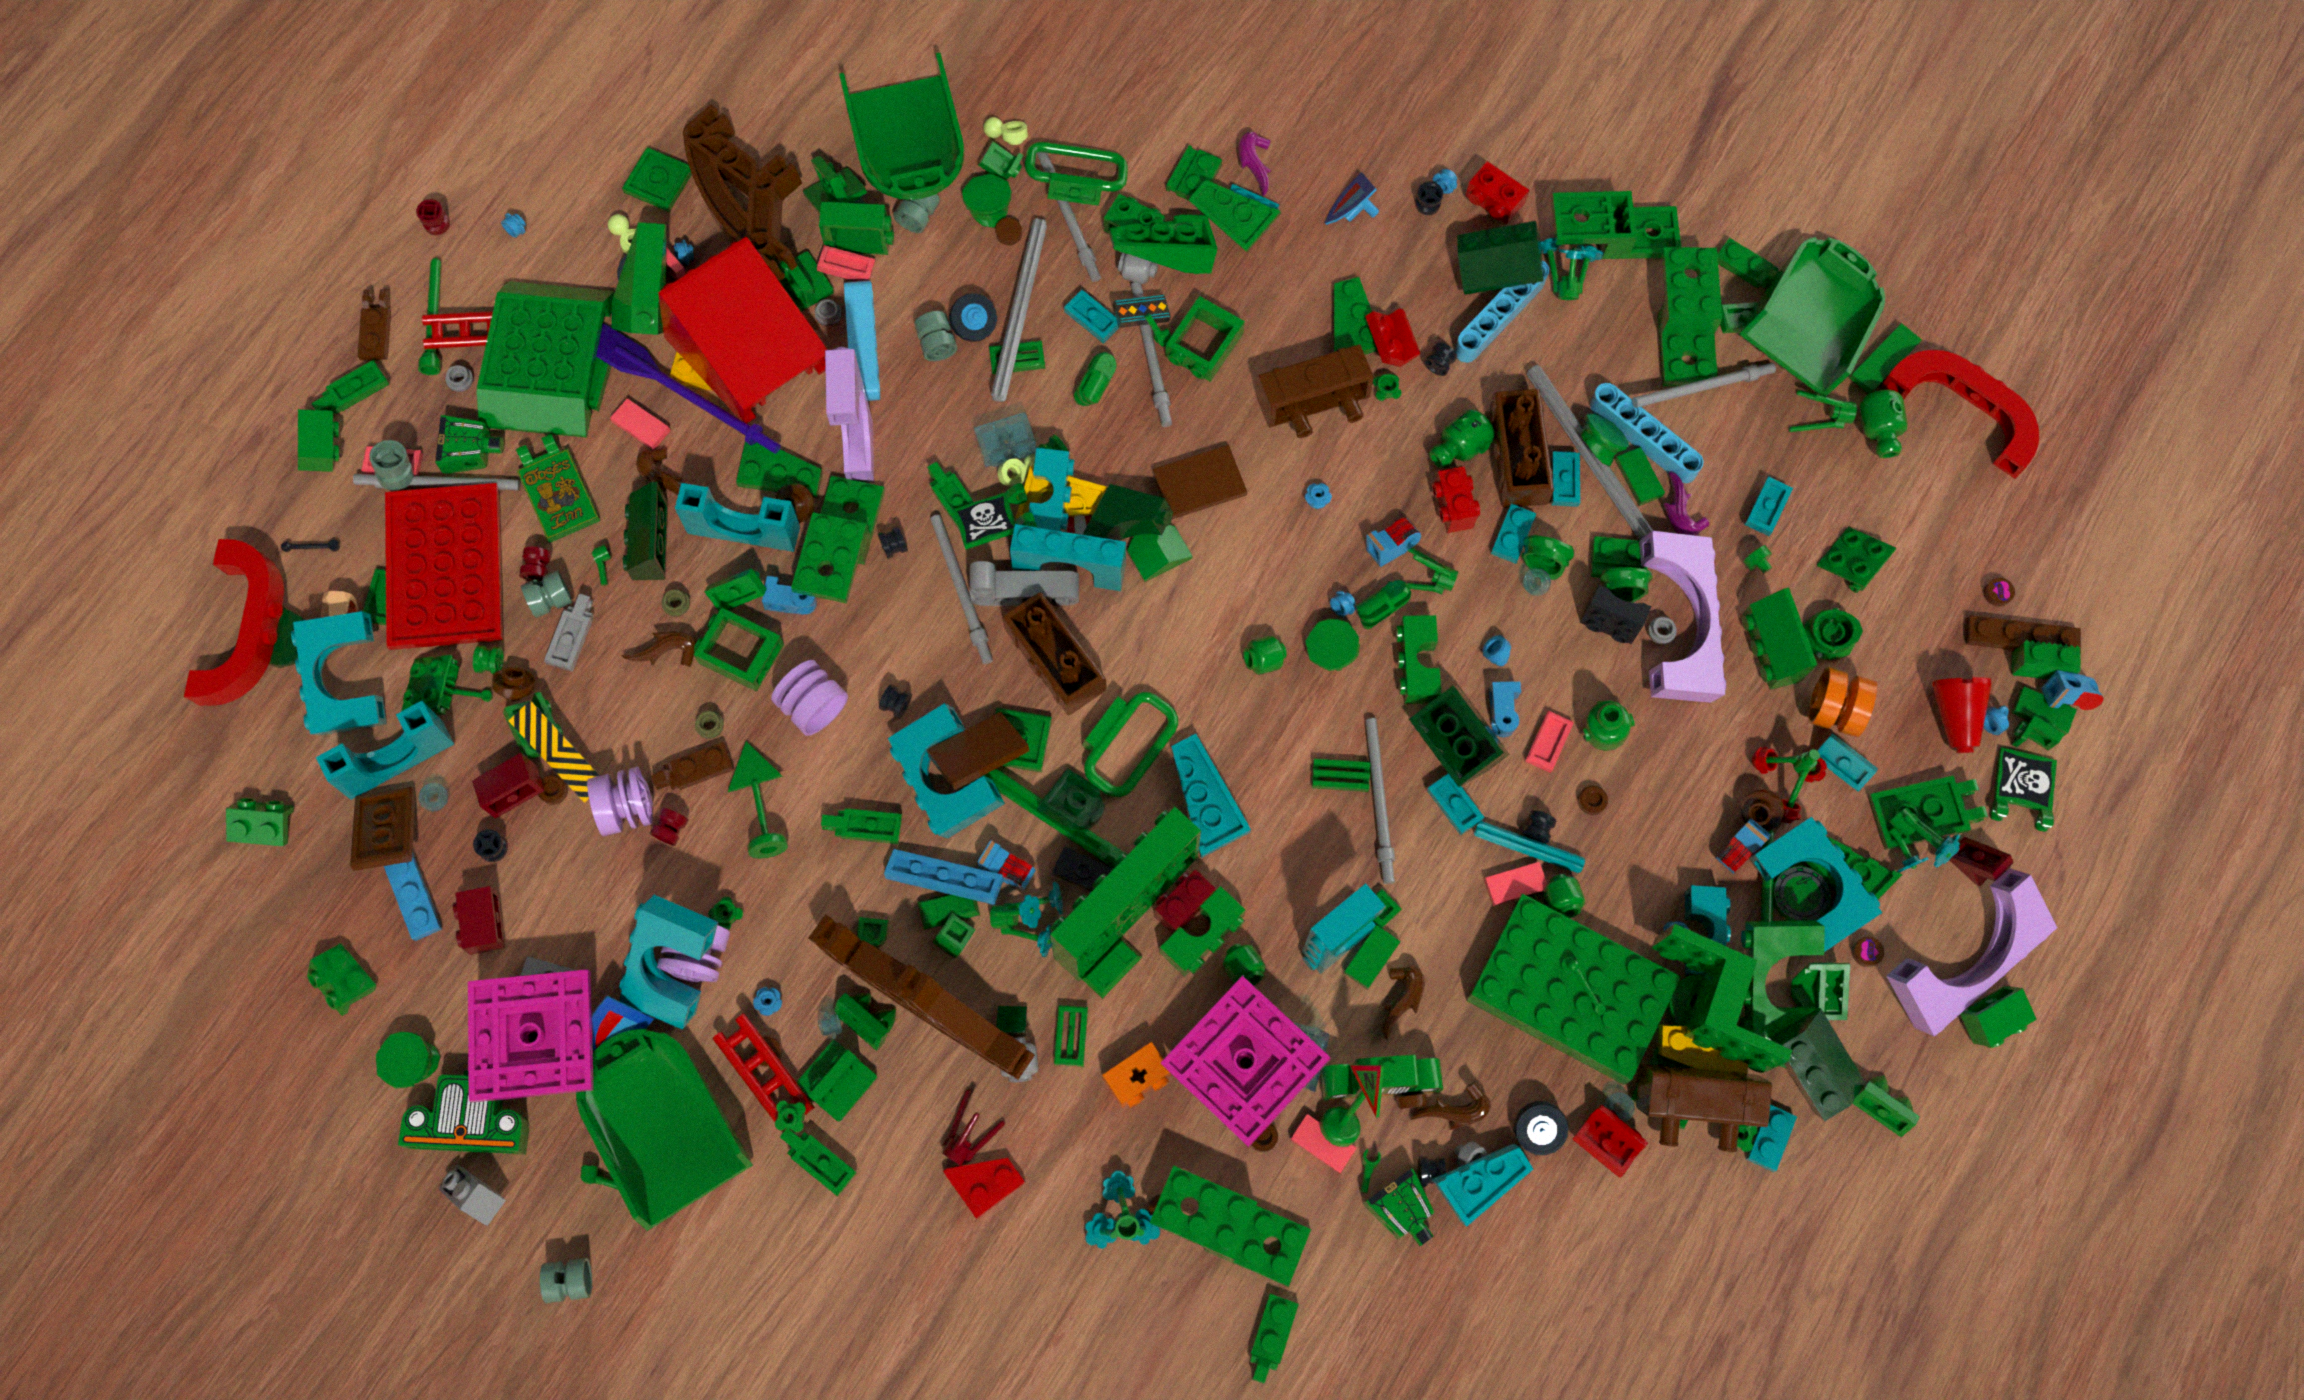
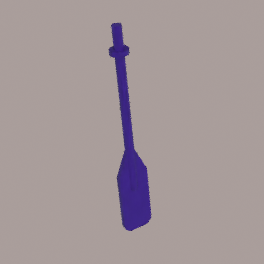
[596,323,781,454]

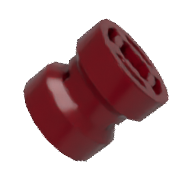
[416,199,450,236]
[519,546,551,582]
[649,807,688,846]

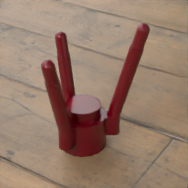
[942,1089,1005,1166]

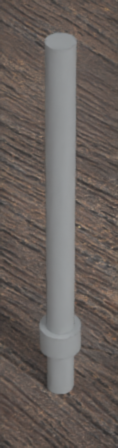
[1037,152,1101,282]
[1131,282,1172,427]
[1632,363,1776,408]
[353,474,520,491]
[930,515,993,665]
[1365,718,1395,884]

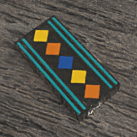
[1113,294,1171,328]

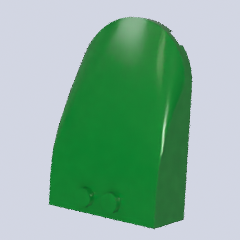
[839,52,965,200]
[1739,237,1885,397]
[576,1029,753,1231]

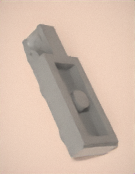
[544,594,594,672]

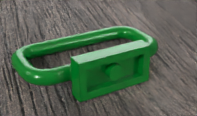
[1025,142,1128,206]
[1082,692,1178,797]

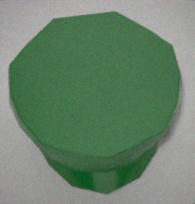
[962,174,1012,228]
[1580,414,1629,466]
[1522,535,1574,580]
[1600,567,1653,603]
[1804,608,1863,660]
[1305,619,1360,671]
[376,1031,441,1089]

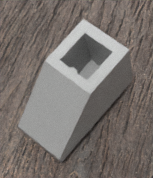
[439,1164,506,1226]

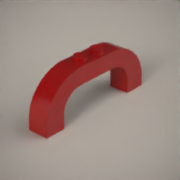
[1880,350,2039,479]
[183,539,284,706]

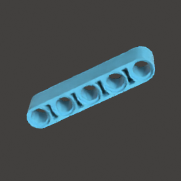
[1455,260,1549,363]
[844,280,881,401]
[1590,383,1704,483]

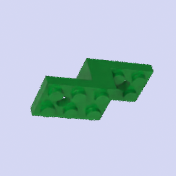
[1551,191,1681,259]
[1658,247,1723,386]
[791,476,885,604]
[1149,1165,1311,1287]

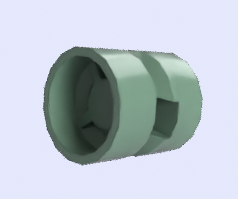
[893,194,940,233]
[914,311,957,361]
[369,440,414,491]
[521,570,573,618]
[540,1258,593,1304]

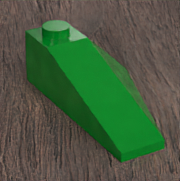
[1109,215,1218,274]
[612,222,666,335]

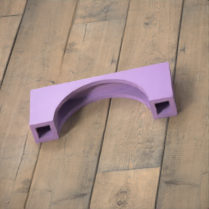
[825,347,874,482]
[1639,531,1726,703]
[1887,868,2057,1037]

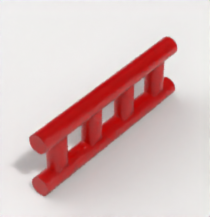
[422,311,493,349]
[712,1013,815,1133]

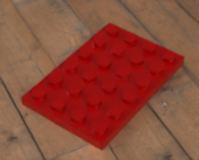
[385,483,503,650]

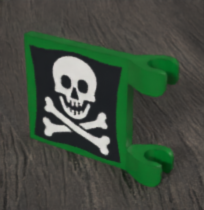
[953,483,1037,550]
[1990,747,2057,832]

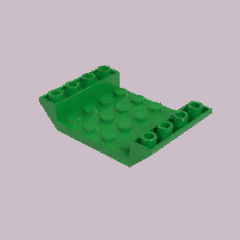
[476,281,615,438]

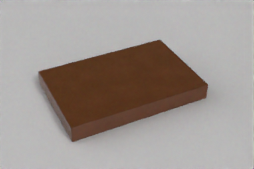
[1152,445,1247,519]
[927,712,1029,790]
[350,787,416,871]

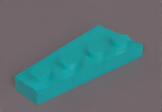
[1171,734,1251,859]

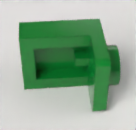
[978,142,1024,180]
[2011,715,2064,751]

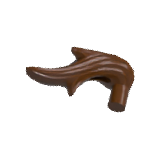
[636,449,682,495]
[621,631,697,667]
[1383,966,1425,1041]
[1410,1082,1491,1130]

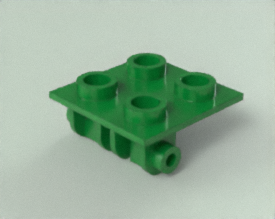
[1817,527,1896,593]
[401,655,460,715]

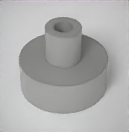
[1455,1142,1487,1167]

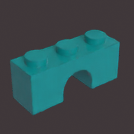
[1029,448,1075,531]
[1684,885,1731,977]

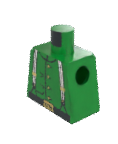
[435,415,504,474]
[1363,1168,1434,1247]

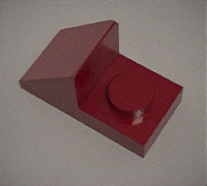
[1949,836,2014,886]

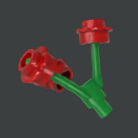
[1752,746,1827,823]

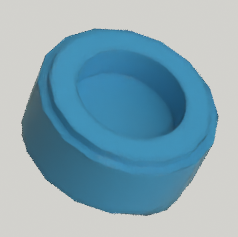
[1483,635,1511,667]
[1984,705,2009,735]

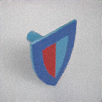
[1325,172,1379,225]
[592,996,654,1052]

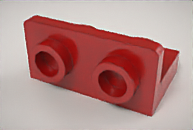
[1365,308,1420,367]

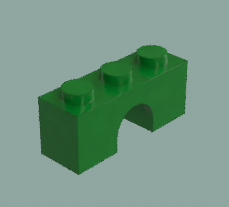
[1396,615,1442,704]
[1160,886,1246,977]

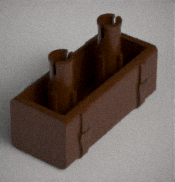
[1256,344,1373,438]
[1490,389,1554,508]
[1003,592,1107,716]
[1636,1064,1772,1152]

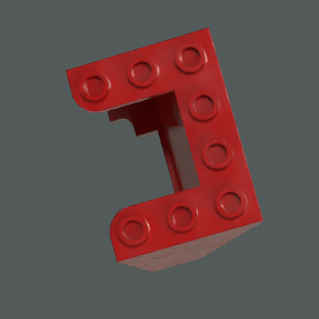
[658,237,828,424]

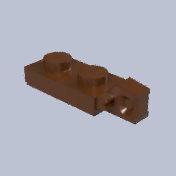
[651,742,734,790]

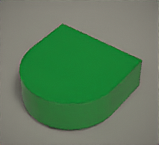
[857,917,889,948]

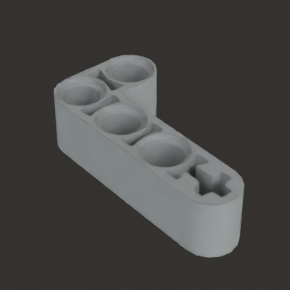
[969,561,1079,606]

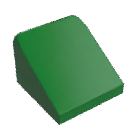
[932,913,976,958]

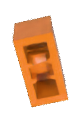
[1102,1042,1171,1108]

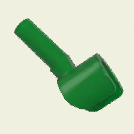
[1144,313,1171,347]
[592,545,611,586]
[1360,1149,1381,1193]
[580,1165,618,1190]

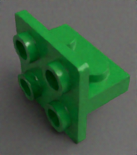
[803,155,867,214]
[777,251,834,312]
[797,1040,877,1122]

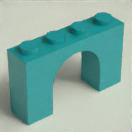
[675,483,800,552]
[1010,524,1126,591]
[291,611,387,736]
[315,701,454,800]
[888,703,1005,839]
[1749,817,1882,952]
[1302,883,1386,974]
[619,895,718,1030]

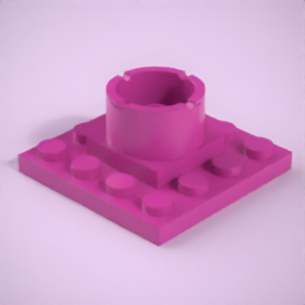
[468,969,594,1103]
[1161,976,1331,1148]

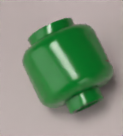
[1243,635,1287,675]
[1543,874,1585,918]
[1222,944,1266,986]

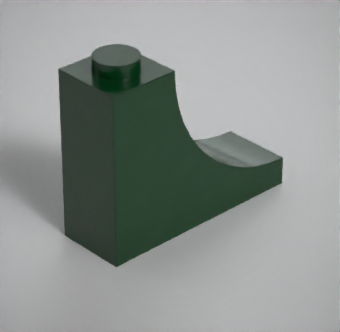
[1082,484,1174,541]

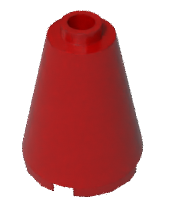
[1932,677,1992,753]

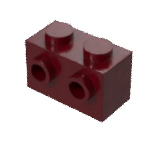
[472,753,545,819]
[1154,869,1216,934]
[453,886,505,955]

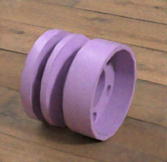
[771,660,848,736]
[587,766,653,837]
[657,925,730,982]

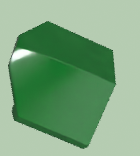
[1127,525,1193,582]
[1791,963,1850,1020]

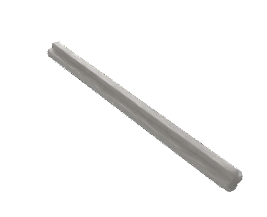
[991,218,1047,402]
[1527,365,1653,540]

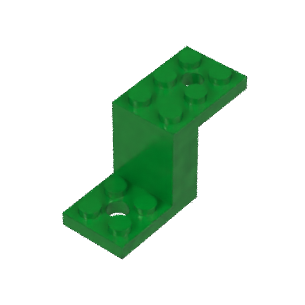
[1652,924,1792,1073]

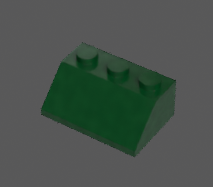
[1457,221,1544,295]
[623,482,668,581]
[1409,685,1510,787]
[1769,1007,1866,1122]

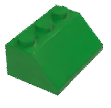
[1742,587,1817,690]

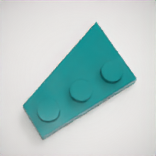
[1432,1144,1533,1227]

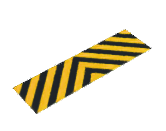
[509,700,600,803]

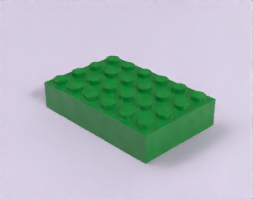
[1050,807,1201,982]
[1466,894,1681,1085]

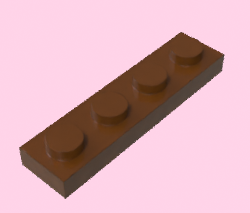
[1966,615,2081,654]

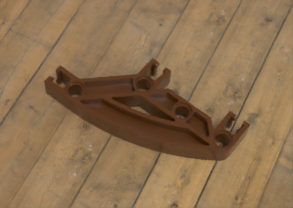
[683,104,802,282]
[808,914,1035,1080]

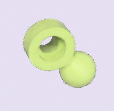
[983,117,1028,145]
[608,214,636,255]
[998,454,1036,487]

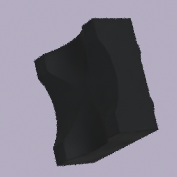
[1580,585,1652,644]

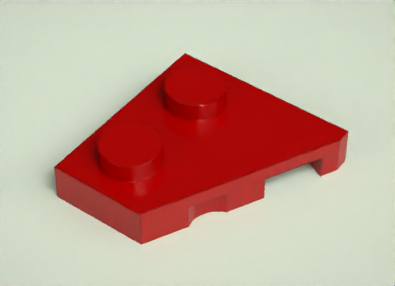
[943,1158,1025,1219]

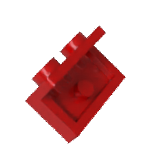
[1572,1105,1648,1178]

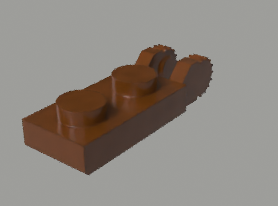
[357,289,391,361]

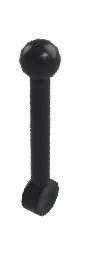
[281,540,340,552]

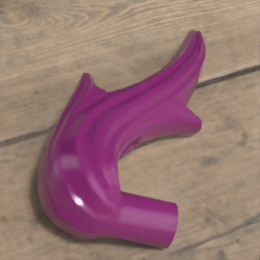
[1238,132,1271,196]
[1664,472,1709,536]

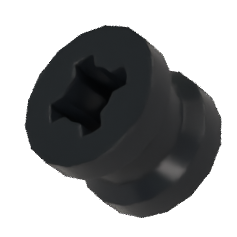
[1415,182,1443,215]
[1424,342,1458,376]
[877,526,908,559]
[879,684,912,719]
[1522,810,1557,844]
[473,829,508,862]
[1418,1156,1446,1187]

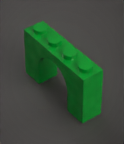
[1740,920,1825,1040]

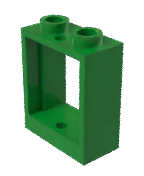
[819,202,894,255]
[1165,296,1245,382]
[694,607,784,692]

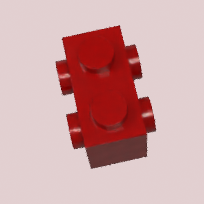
[1465,161,1529,225]
[1432,466,1480,533]

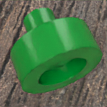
[1743,545,1773,574]

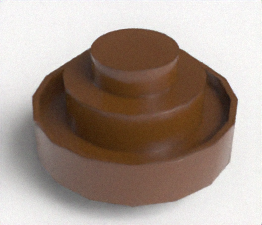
[775,483,814,523]
[492,667,535,701]
[1740,789,1784,832]

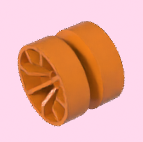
[1808,667,1877,737]

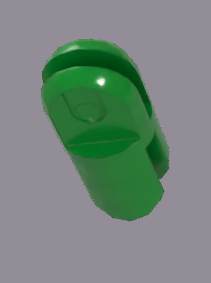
[1074,352,1117,406]
[1355,580,1411,630]

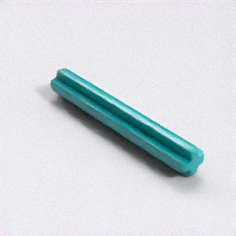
[1474,821,1585,873]

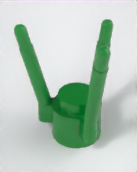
[1788,390,1857,432]
[1387,548,1459,595]

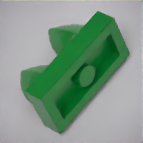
[704,568,767,611]
[833,993,896,1051]
[1852,1075,1920,1137]

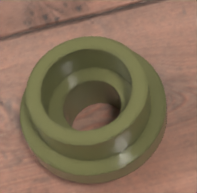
[662,589,690,617]
[695,711,724,739]

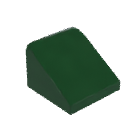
[996,1006,1027,1036]

